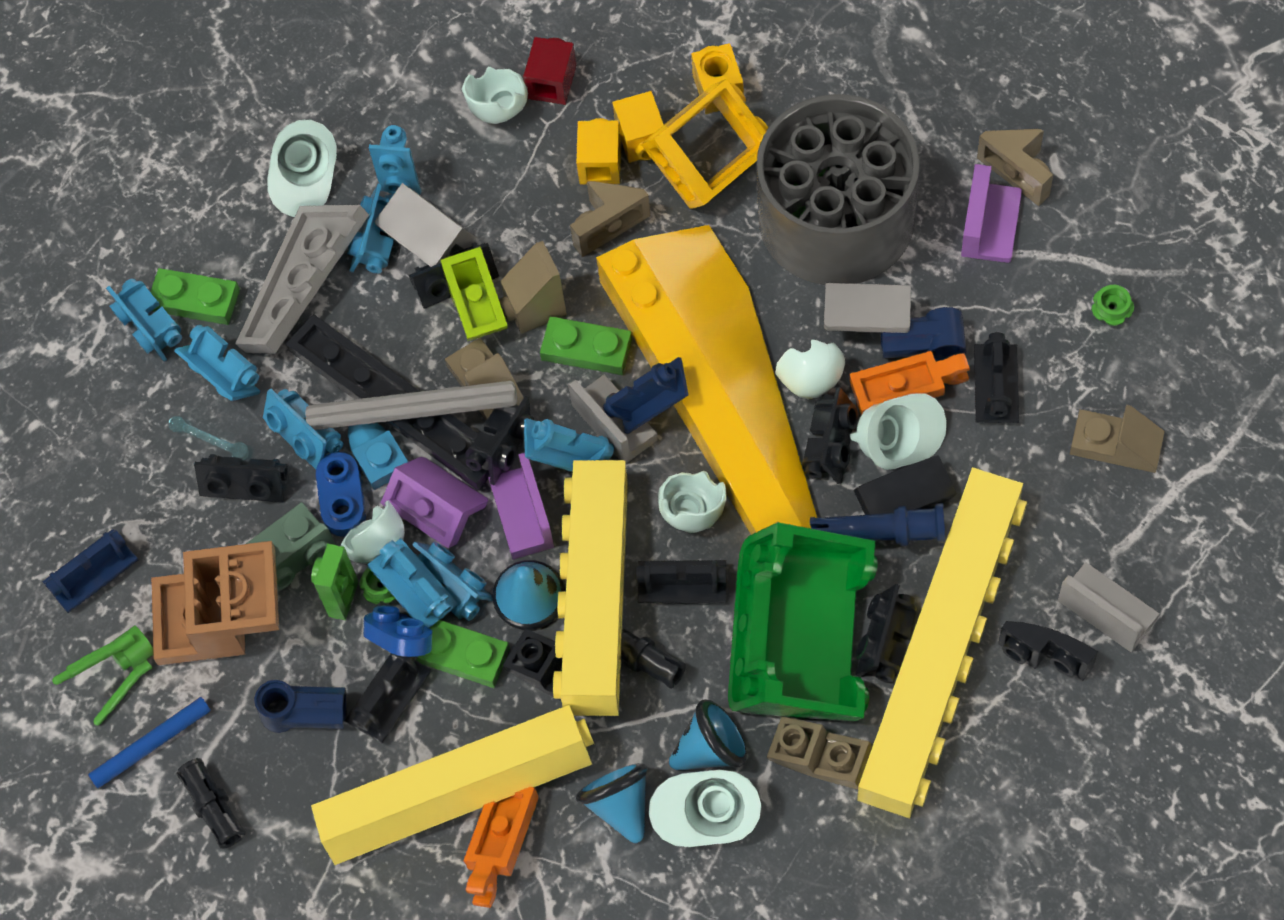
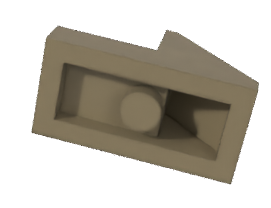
[977,129,1053,206]
[570,181,651,257]
[445,338,524,420]
[1069,405,1165,473]

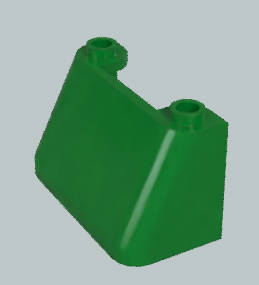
[728,522,878,721]

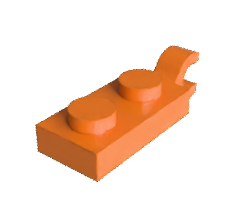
[849,351,970,415]
[464,787,539,908]

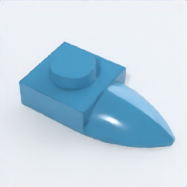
[348,423,408,490]

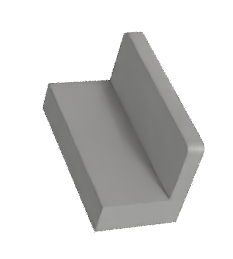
[375,183,477,267]
[824,283,911,333]
[568,374,658,463]
[1058,562,1160,653]

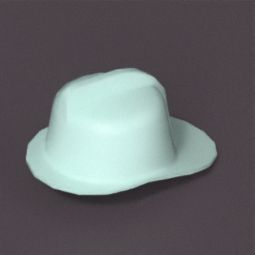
[267,120,337,217]
[850,393,947,470]
[649,770,761,847]

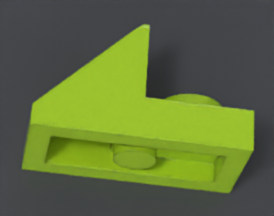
[440,247,508,341]

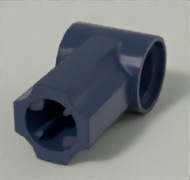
[881,307,967,362]
[254,680,347,733]

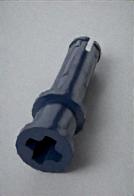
[810,503,946,546]

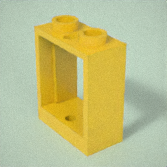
[641,79,768,209]

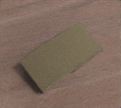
[767,716,873,789]

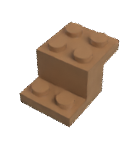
[151,541,279,665]

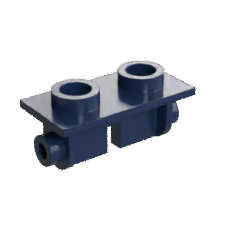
[603,357,689,434]
[42,529,138,613]

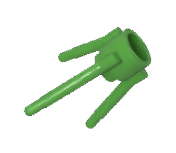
[52,625,154,725]

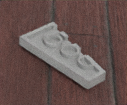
[235,205,369,354]

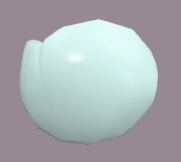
[462,67,528,124]
[775,340,845,399]
[658,471,726,533]
[341,500,405,564]

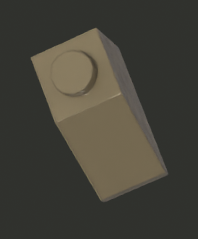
[499,241,567,334]

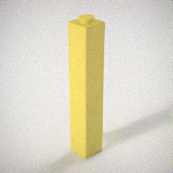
[311,705,594,865]

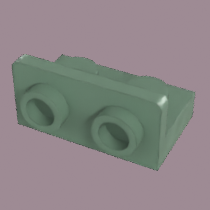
[246,502,335,591]

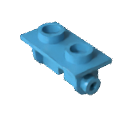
[369,125,421,195]
[347,184,394,273]
[106,279,182,362]
[174,325,260,401]
[263,389,343,469]
[524,418,614,472]
[367,538,458,628]
[412,542,493,621]

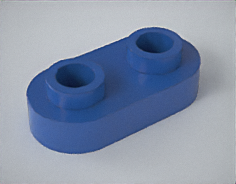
[316,452,366,537]
[363,605,432,657]

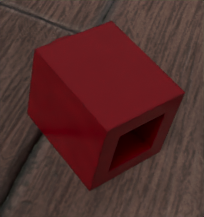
[523,37,577,105]

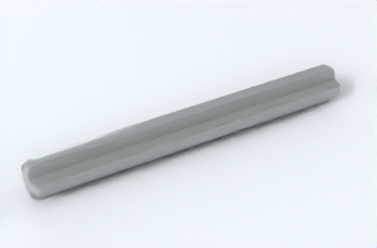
[305,381,517,430]

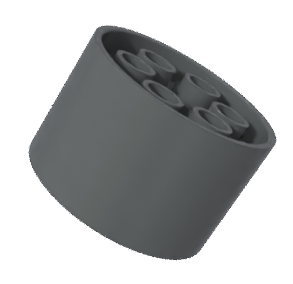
[757,94,920,285]

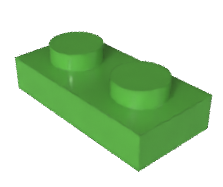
[150,268,240,325]
[540,316,632,375]
[311,543,359,621]
[416,620,510,688]

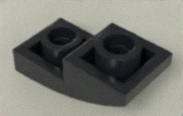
[854,455,957,515]
[998,621,1098,681]
[503,629,562,701]

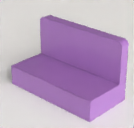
[961,164,1022,263]
[488,453,554,560]
[381,457,488,548]

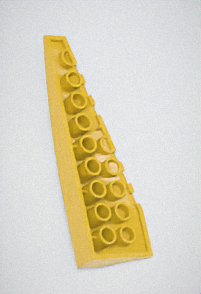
[596,225,817,535]

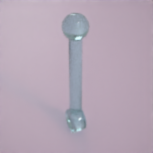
[168,416,249,461]

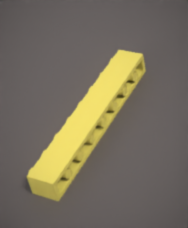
[857,467,1028,819]

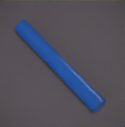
[88,697,211,789]

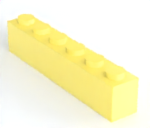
[553,460,628,716]

